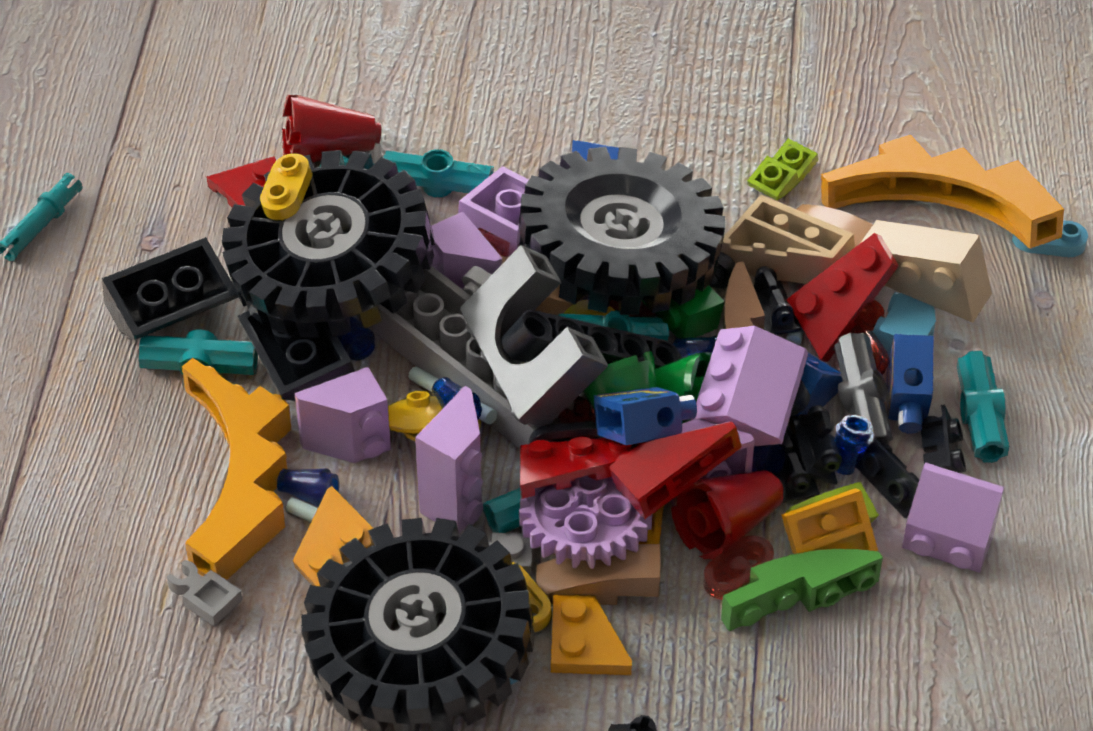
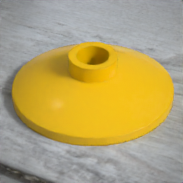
[388,391,449,434]

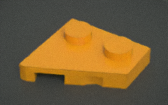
[292,486,373,587]
[781,488,878,554]
[551,595,632,675]

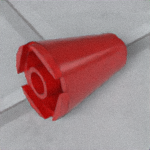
[282,95,381,163]
[671,470,783,559]

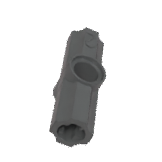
[835,333,893,450]

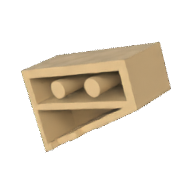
[721,195,855,284]
[861,220,992,323]

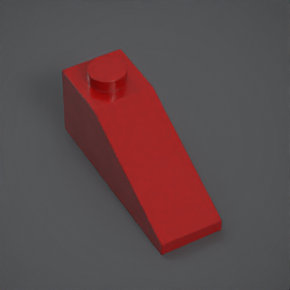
[609,421,742,519]

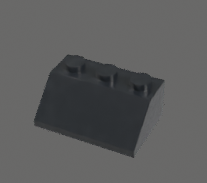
[102,237,239,340]
[238,311,355,401]

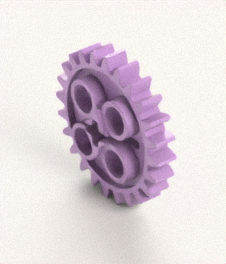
[519,476,652,569]

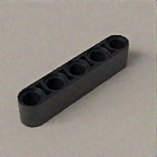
[502,310,681,369]

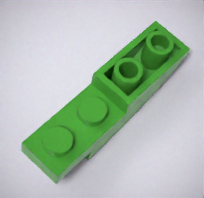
[721,549,883,631]

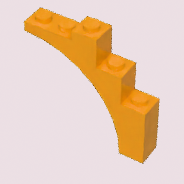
[821,134,1064,249]
[182,358,292,580]

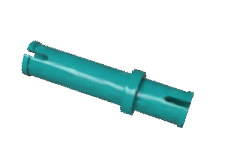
[0,173,83,261]

